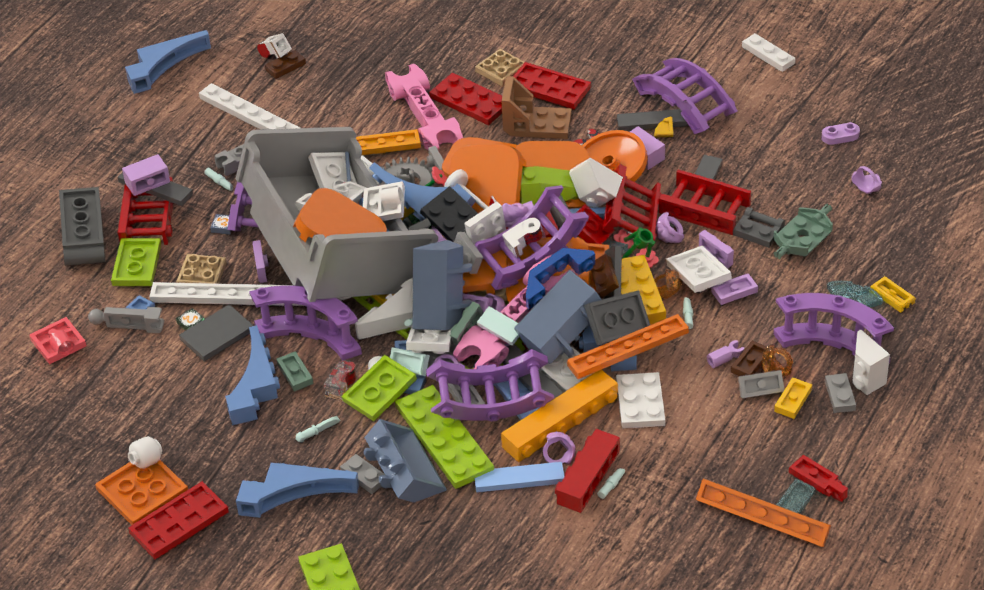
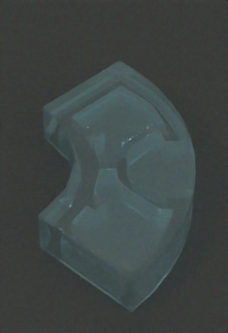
[827,281,883,308]

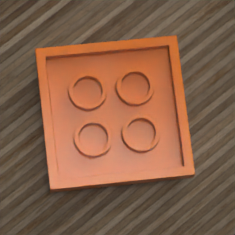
[95,460,188,525]

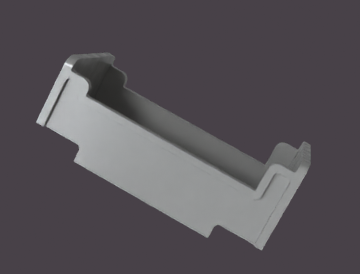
[235,127,438,302]

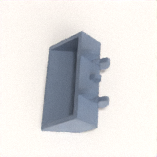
[412,240,472,330]
[514,270,602,364]
[364,419,447,502]

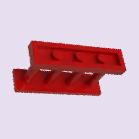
[602,164,662,248]
[659,169,751,235]
[117,177,173,245]

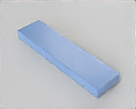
[475,462,564,492]

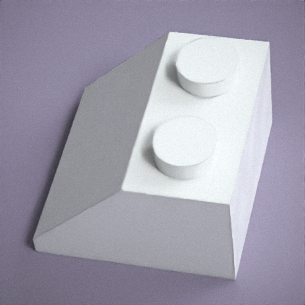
[569,158,623,208]
[852,330,890,395]

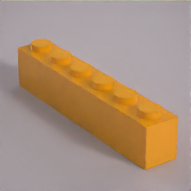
[501,370,618,462]

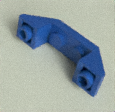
[526,248,595,310]

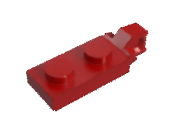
[789,455,848,502]

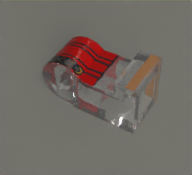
[324,360,356,402]

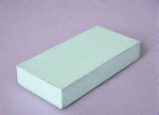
[477,306,519,346]
[390,347,430,376]

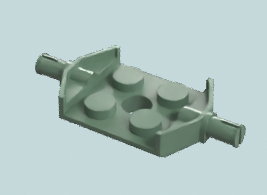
[773,204,833,259]

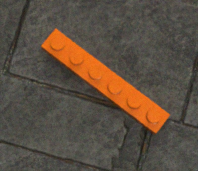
[567,314,689,379]
[696,479,831,547]

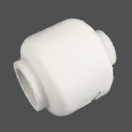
[128,436,162,468]

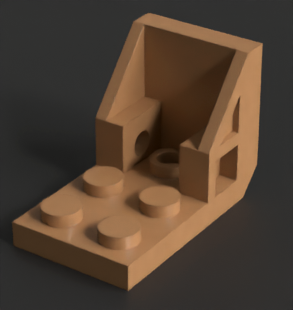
[502,76,572,139]

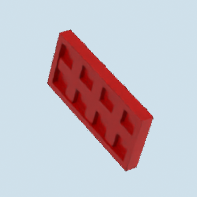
[513,62,591,110]
[429,73,502,126]
[128,481,229,560]

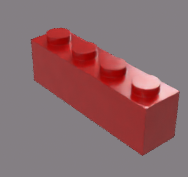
[555,429,620,513]

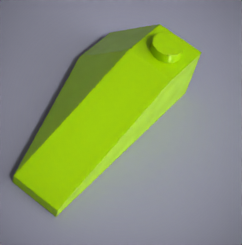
[520,166,579,205]

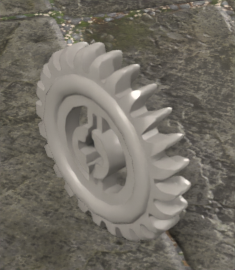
[380,156,437,187]

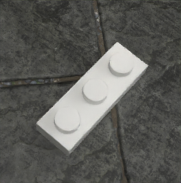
[742,33,795,72]

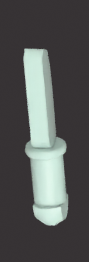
[295,416,341,442]

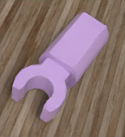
[707,340,745,369]

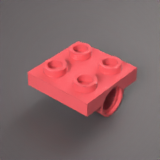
[29,317,87,365]

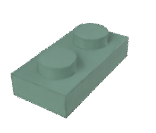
[450,301,484,345]
[276,351,314,391]

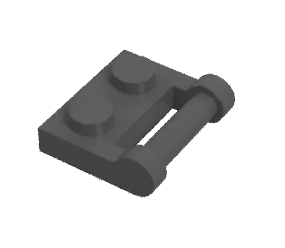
[733,207,785,248]

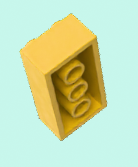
[621,255,666,325]

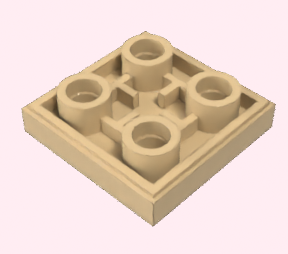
[475,49,524,87]
[176,254,227,284]

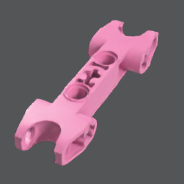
[385,64,463,153]
[453,255,578,369]

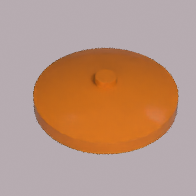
[582,130,648,189]

